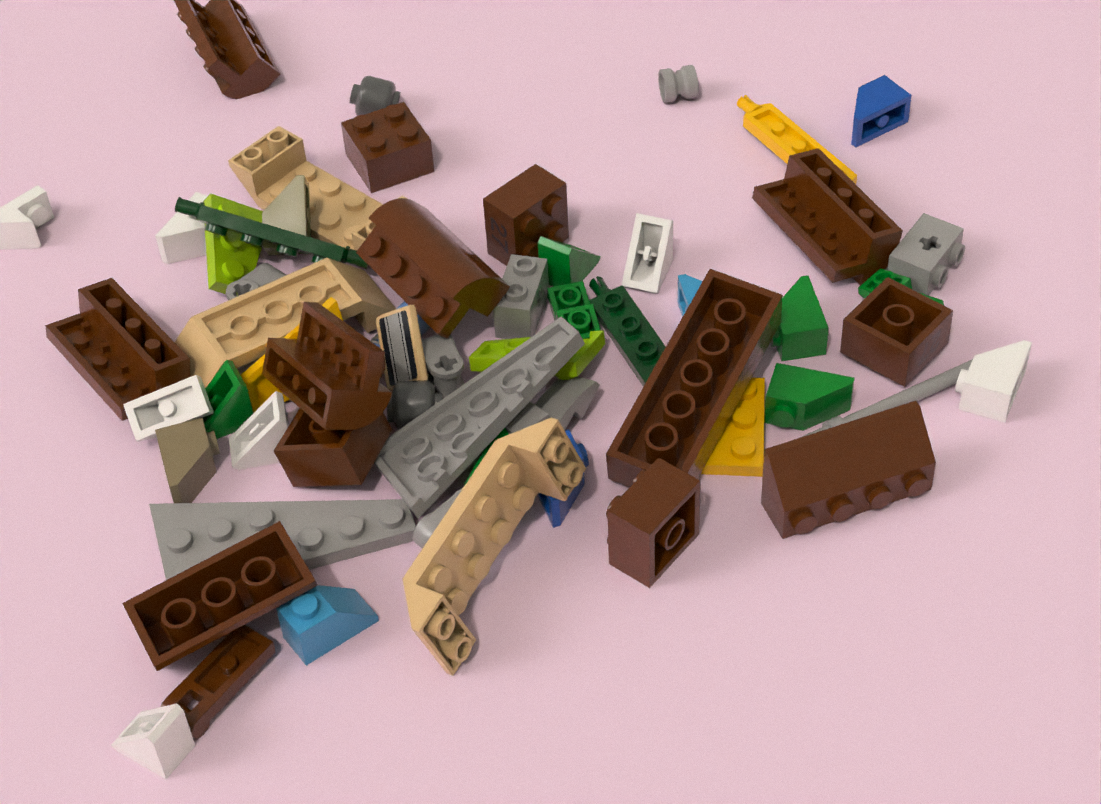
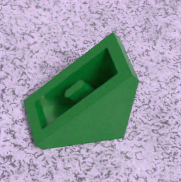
[538,236,601,287]
[202,360,253,439]

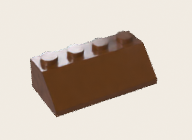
[761,400,936,539]
[122,521,318,671]

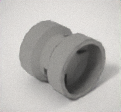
[658,65,699,103]

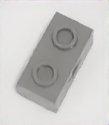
[888,213,965,296]
[493,254,549,339]

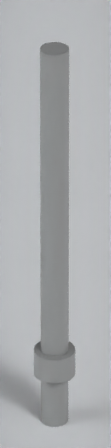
[799,359,973,438]

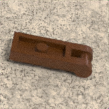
[160,625,276,739]

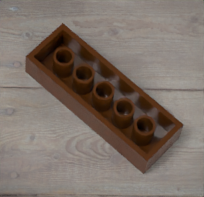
[606,269,783,487]

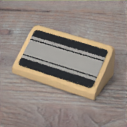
[376,305,428,391]

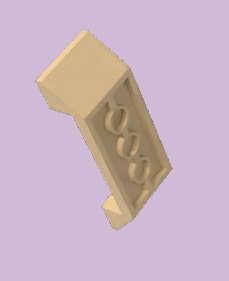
[228,126,408,250]
[175,258,396,388]
[402,417,586,676]

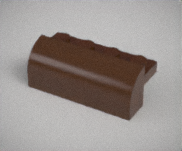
[174,0,280,99]
[752,148,903,285]
[356,198,510,339]
[45,278,191,421]
[262,302,392,430]

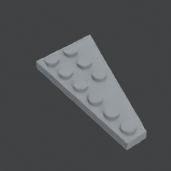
[374,317,585,519]
[149,499,416,580]

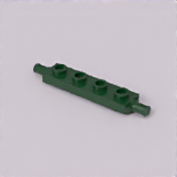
[175,197,368,269]
[589,276,666,387]

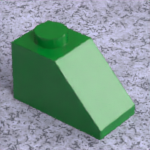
[770,275,829,362]
[764,363,855,431]

